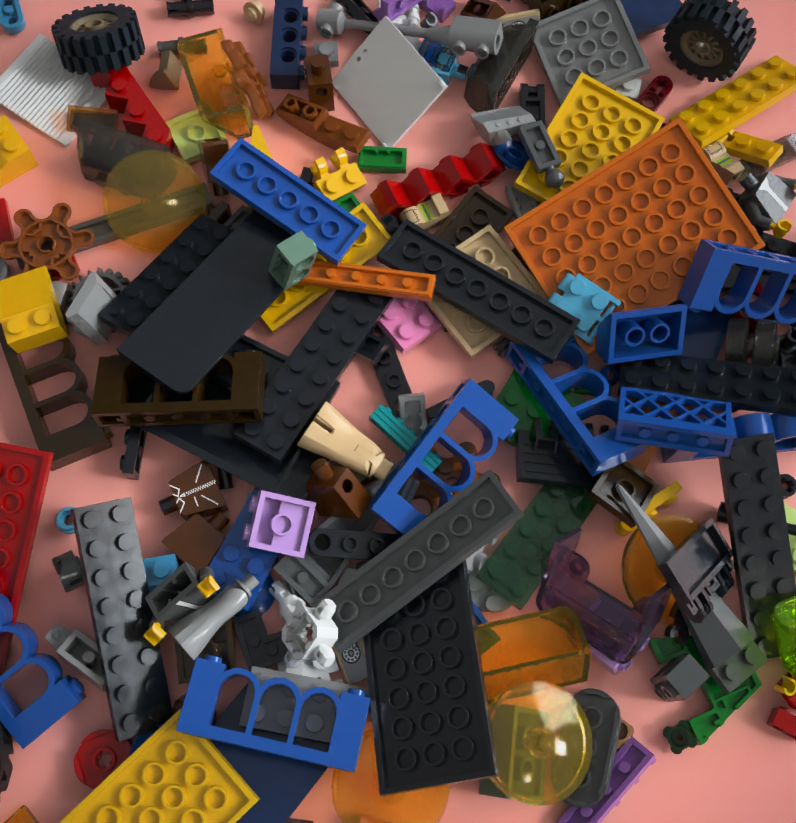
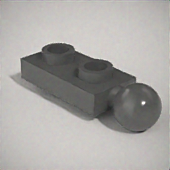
[517,120,565,189]

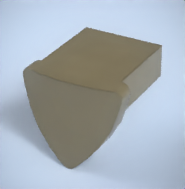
[149,50,182,90]

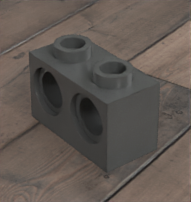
[650,654,710,702]

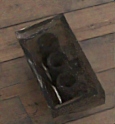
[464,18,539,112]
[72,116,178,200]

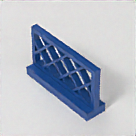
[615,386,735,457]

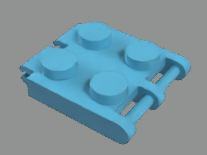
[548,273,621,345]

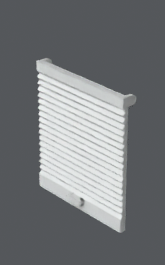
[332,16,448,147]
[0,33,107,147]

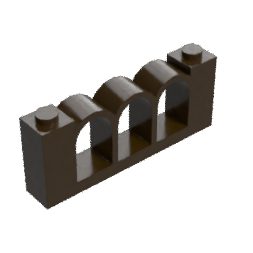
[0,310,114,471]
[90,350,266,427]

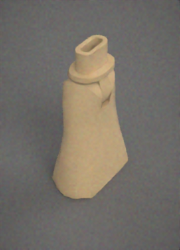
[297,401,394,482]

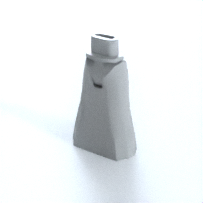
[166,573,259,661]

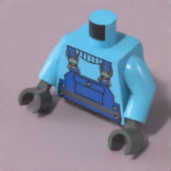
[418,12,469,88]

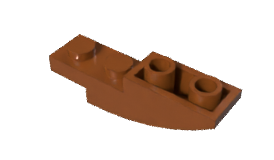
[275,93,371,154]

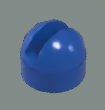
[600,364,620,386]

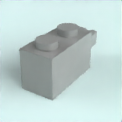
[45,624,106,693]

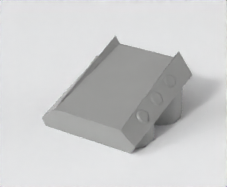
[470,105,536,146]
[65,272,117,344]

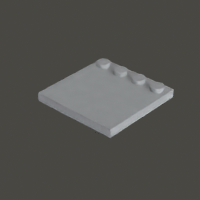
[527,0,651,107]

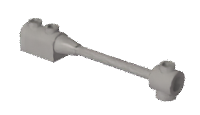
[316,2,503,59]

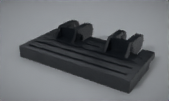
[516,417,609,489]
[657,517,735,623]

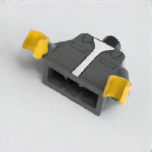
[738,171,796,239]
[143,562,220,647]

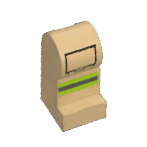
[702,141,745,186]
[399,193,449,230]

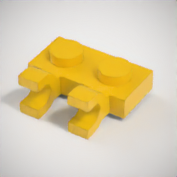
[309,147,367,201]

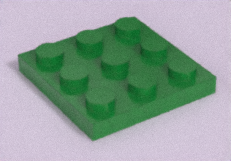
[496,369,587,447]

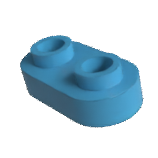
[0,0,26,34]

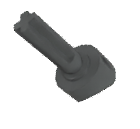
[52,550,85,593]

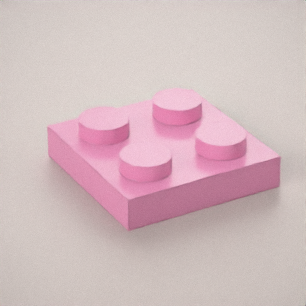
[377,297,442,354]

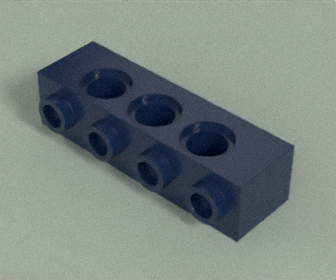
[270,0,308,90]

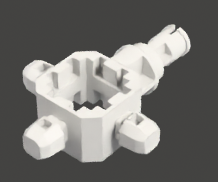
[269,580,338,668]

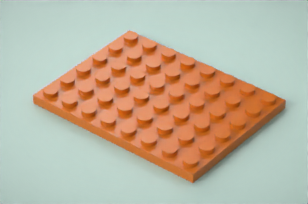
[504,117,765,355]

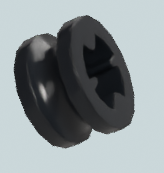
[780,474,796,500]

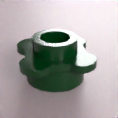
[663,720,698,754]

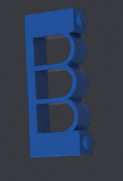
[677,239,796,327]
[505,335,649,477]
[366,378,519,537]
[660,413,796,464]
[0,593,87,749]
[176,654,371,773]

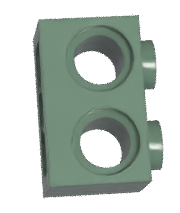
[268,230,318,291]

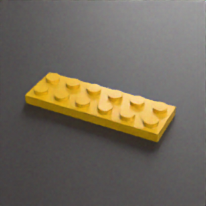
[669,55,796,149]
[260,202,391,333]

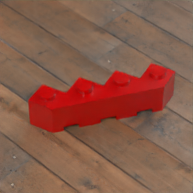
[90,65,175,166]
[370,143,506,220]

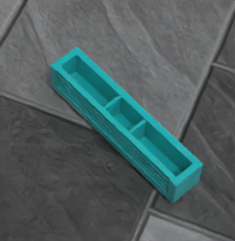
[369,404,442,473]

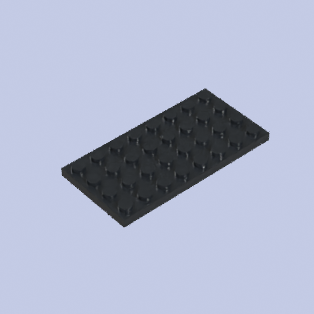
[356,560,499,796]

